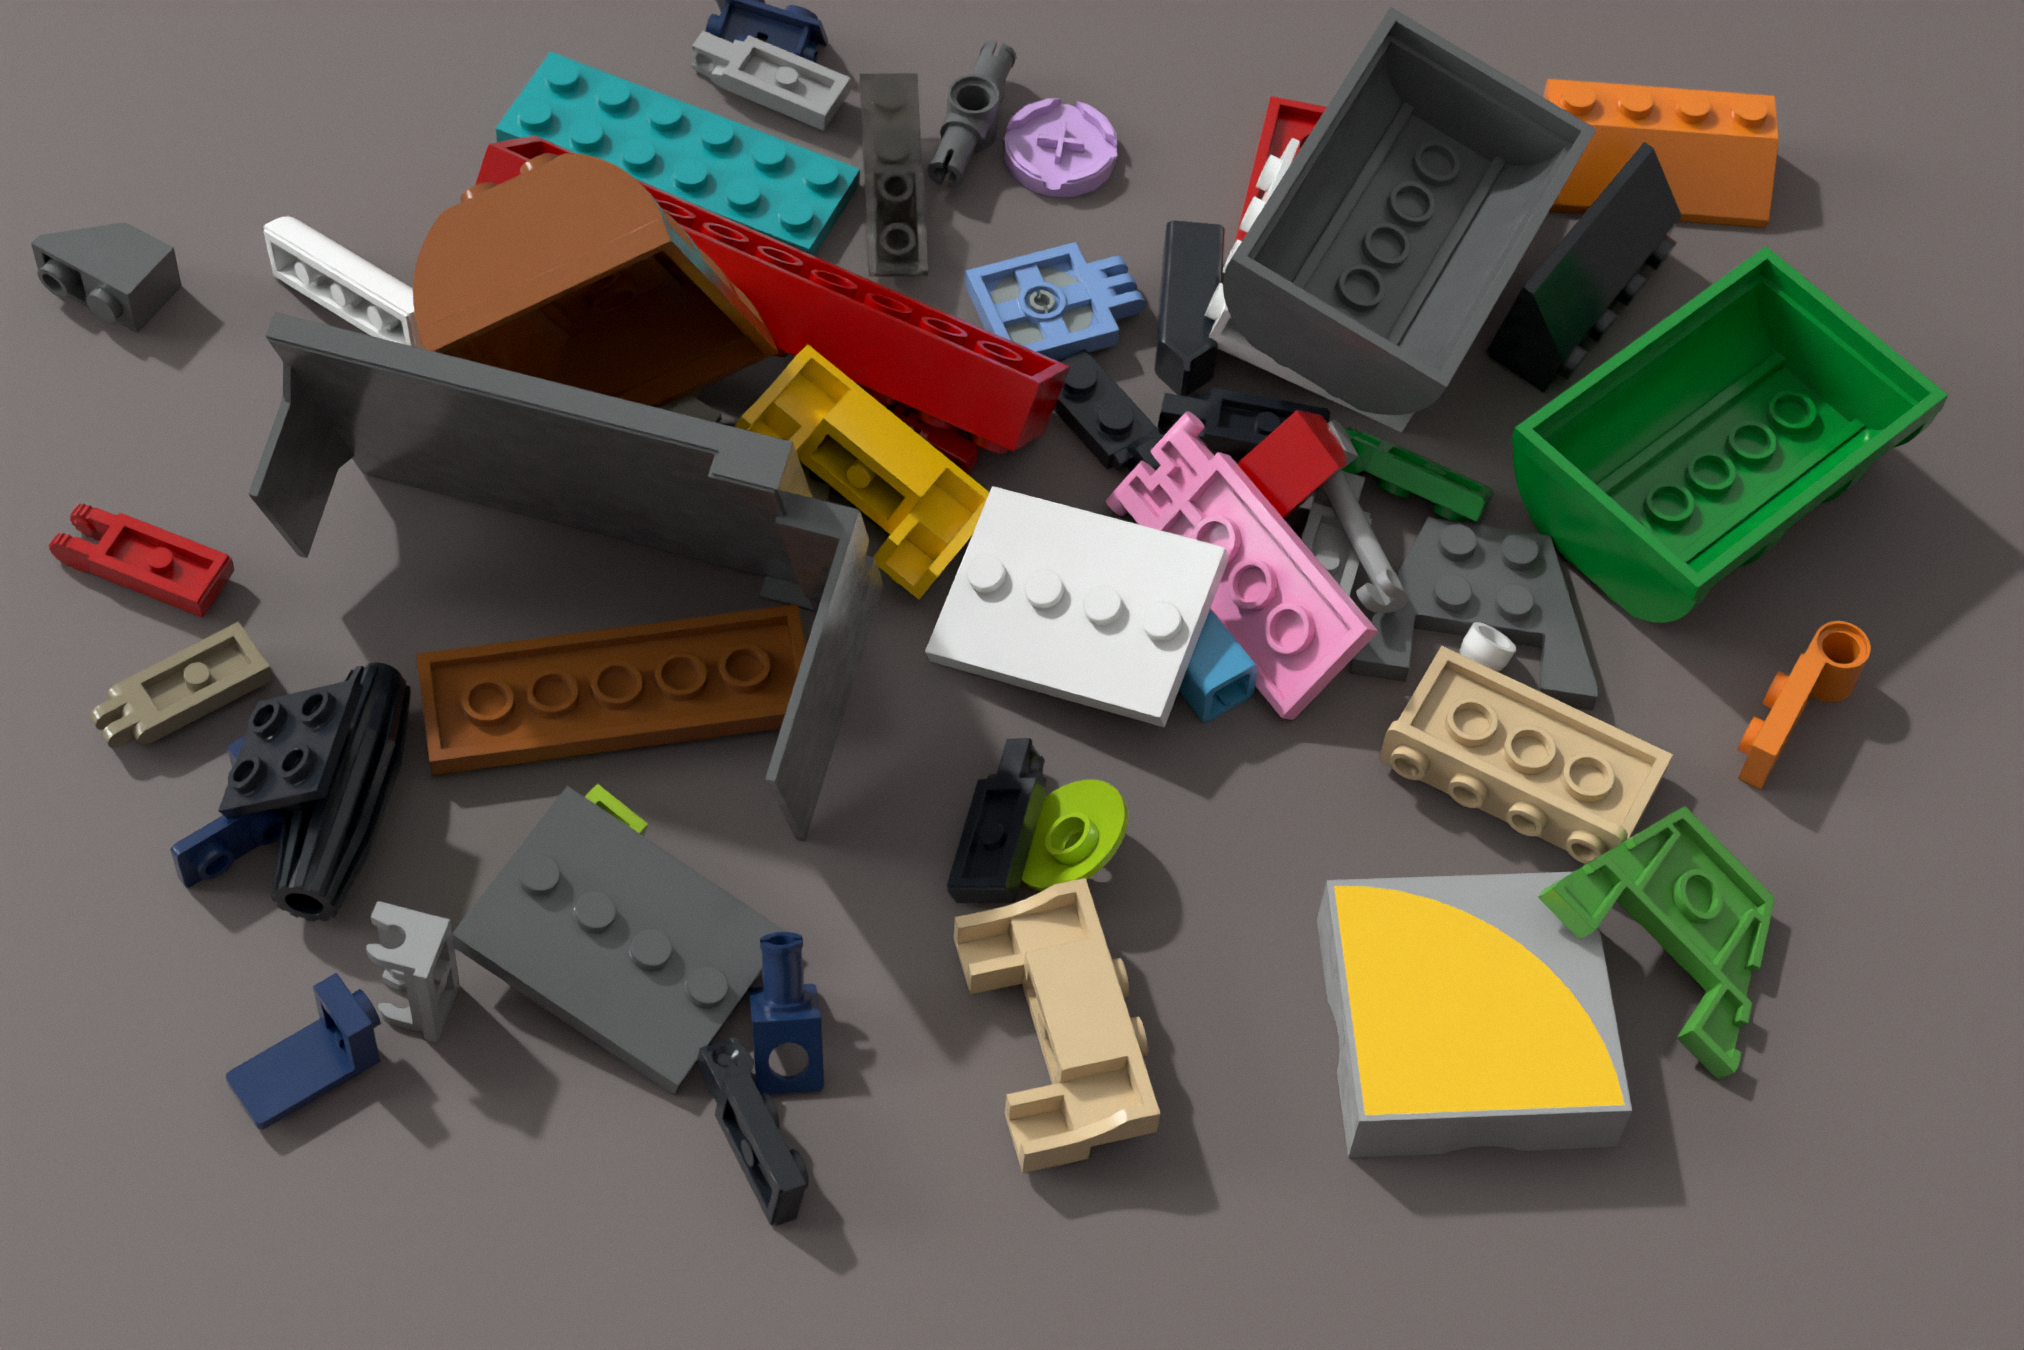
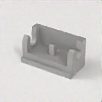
[366,901,460,1043]

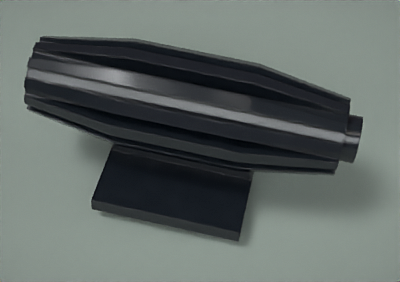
[218,662,411,922]

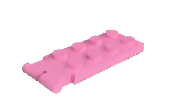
[1105,411,1379,720]

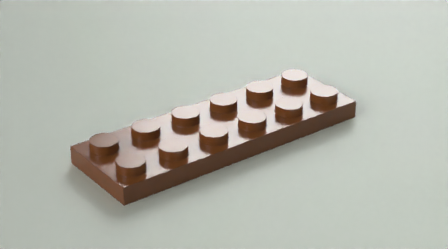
[416,604,806,775]

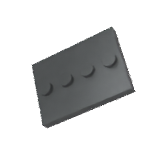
[452,786,787,1095]

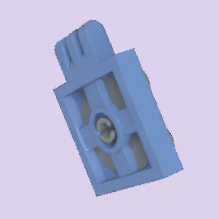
[965,242,1146,361]

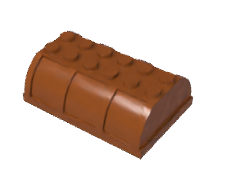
[413,153,779,408]

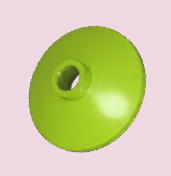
[1021,779,1129,892]

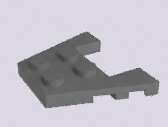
[1350,517,1598,711]

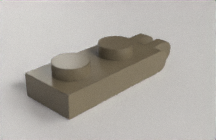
[90,621,273,748]

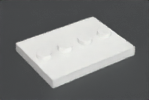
[925,486,1229,728]

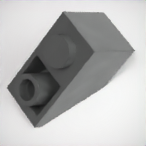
[31,222,182,333]

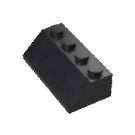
[1486,142,1682,393]

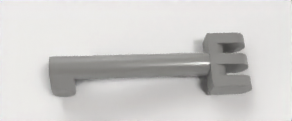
[1323,419,1408,613]

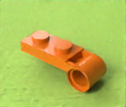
[1737,621,1871,790]

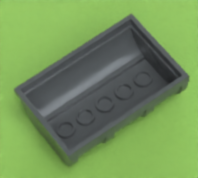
[1223,7,1596,415]

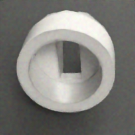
[1460,622,1516,672]

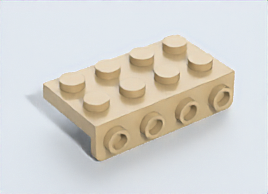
[1379,646,1673,864]

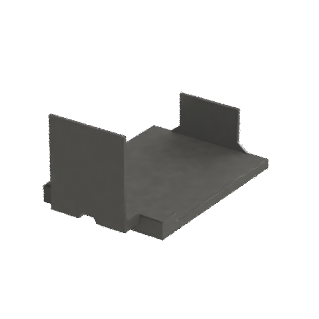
[248,312,884,841]

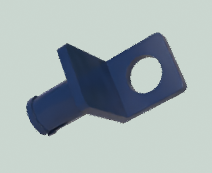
[749,932,824,1095]

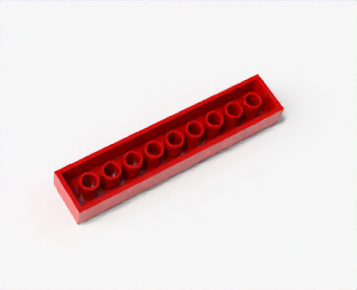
[475,135,1070,454]

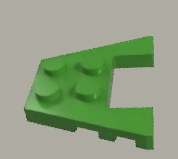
[1538,806,1775,1080]

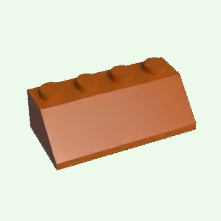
[1543,79,1779,228]

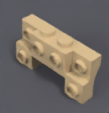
[953,878,1161,1173]

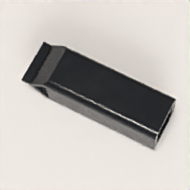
[1155,220,1225,396]

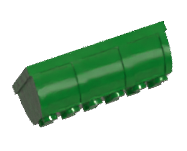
[1511,246,1948,623]

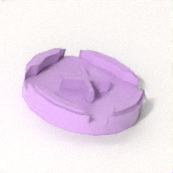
[1003,99,1117,197]

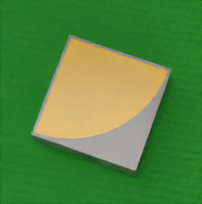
[1317,872,1632,1158]

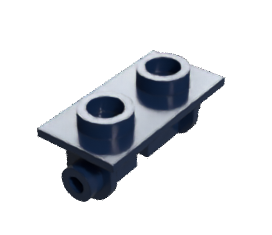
[706,0,829,63]

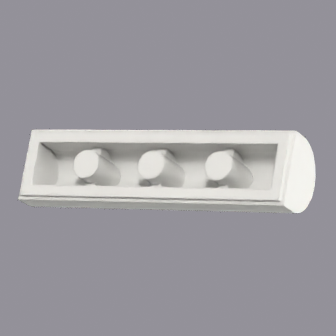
[263,216,424,349]

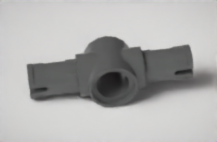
[927,41,1016,188]

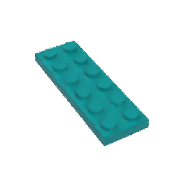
[496,51,860,256]

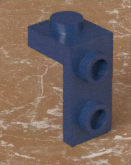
[170,735,286,888]
[226,973,381,1130]

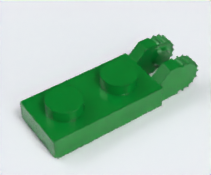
[1342,426,1494,522]

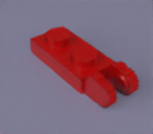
[48,503,235,618]

